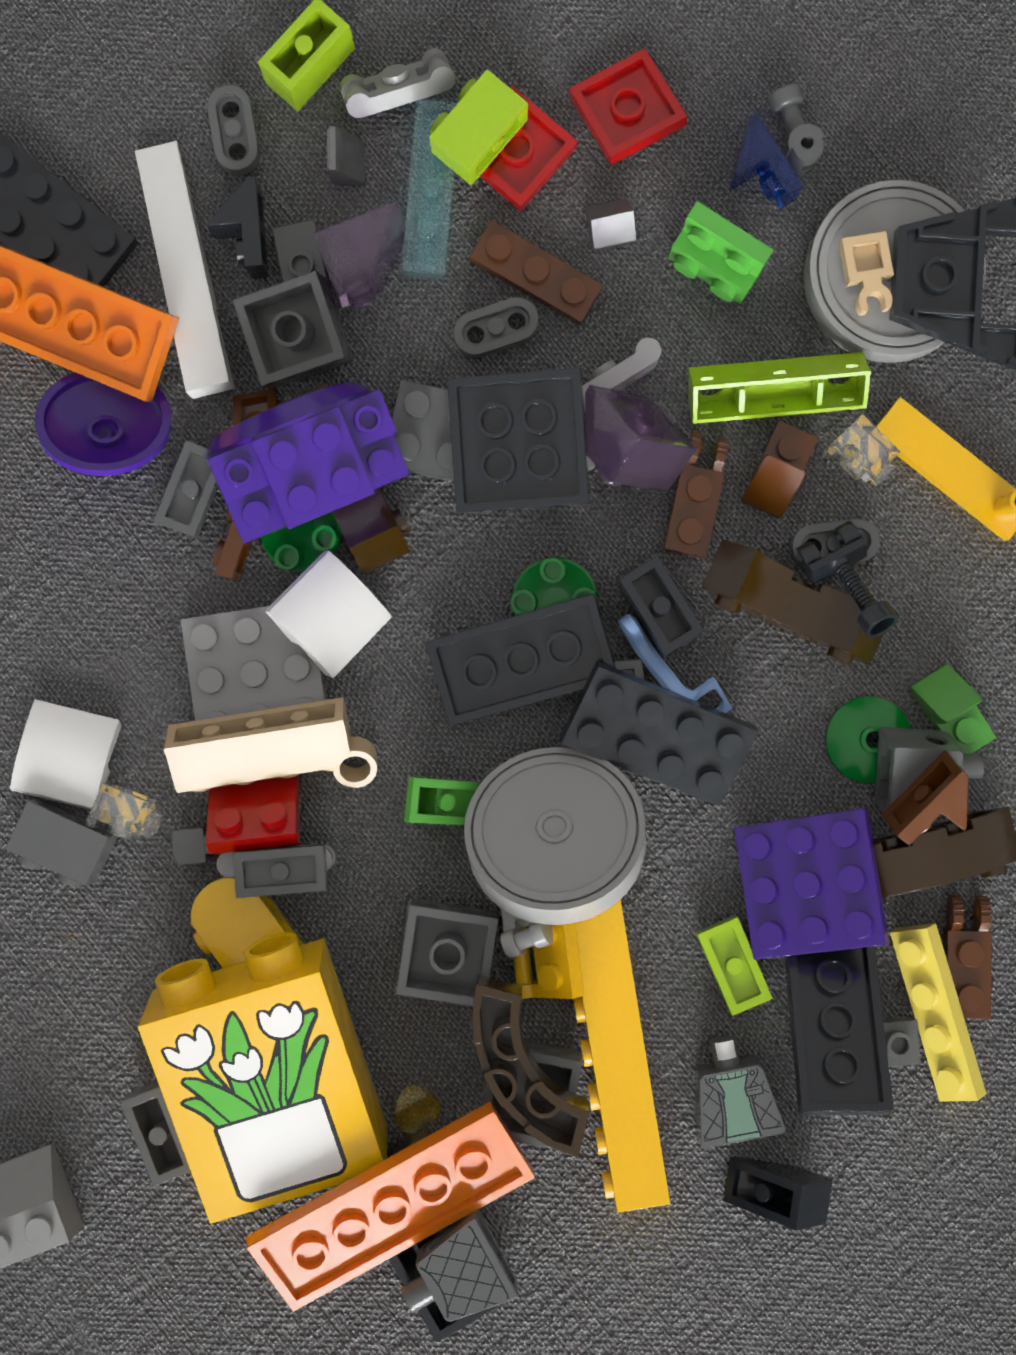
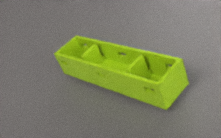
[688,352,871,424]

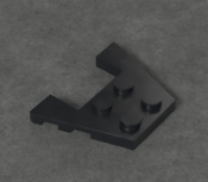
[889,198,1016,370]

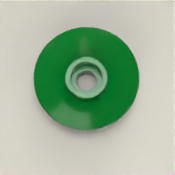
[825,696,911,783]

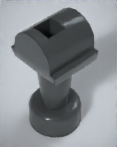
[767,83,825,173]

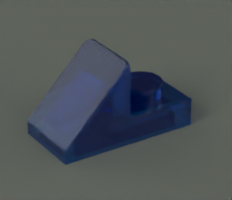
[729,113,804,210]

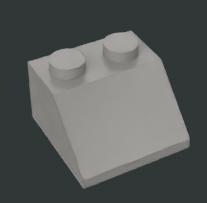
[0,1143,84,1268]

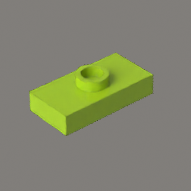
[695,915,773,1016]

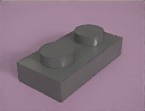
[154,440,218,539]
[233,844,329,898]

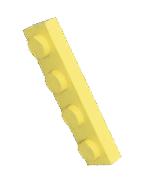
[890,923,986,1101]

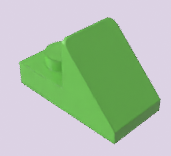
[909,664,997,754]
[404,775,482,825]

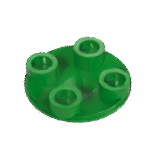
[260,512,342,572]
[510,557,599,616]

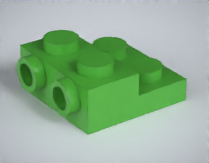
[668,201,774,305]

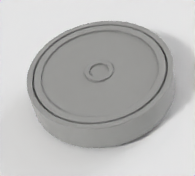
[803,180,986,363]
[464,747,646,925]

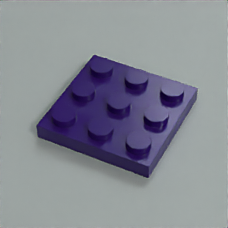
[734,808,890,960]

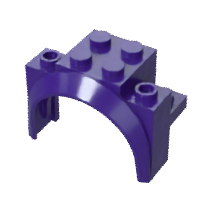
[204,382,410,544]

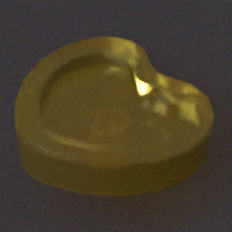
[395,1086,441,1133]

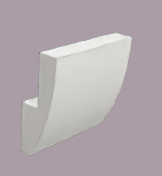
[265,550,392,678]
[10,699,121,811]

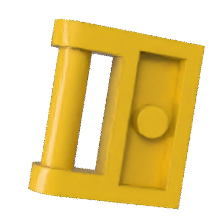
[513,923,584,999]

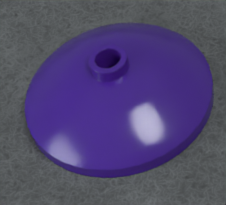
[35,372,172,476]

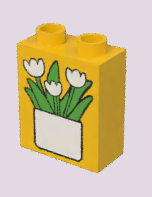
[138,932,388,1224]

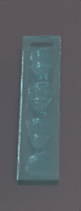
[401,99,458,279]

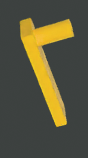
[870,397,1016,541]

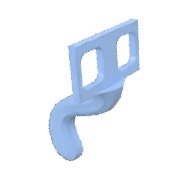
[618,614,732,713]

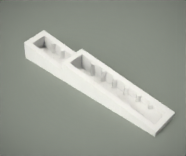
[135,141,235,399]

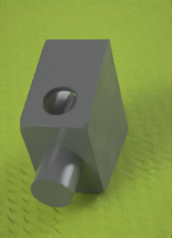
[875,727,984,812]

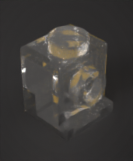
[823,414,900,486]
[85,782,162,840]

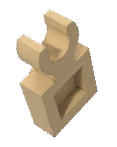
[838,231,894,316]

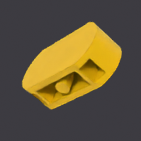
[191,876,303,970]

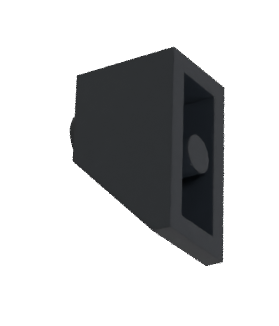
[723,1156,832,1230]

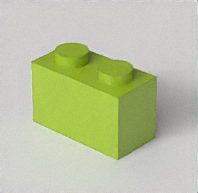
[258,0,355,112]
[429,69,528,186]

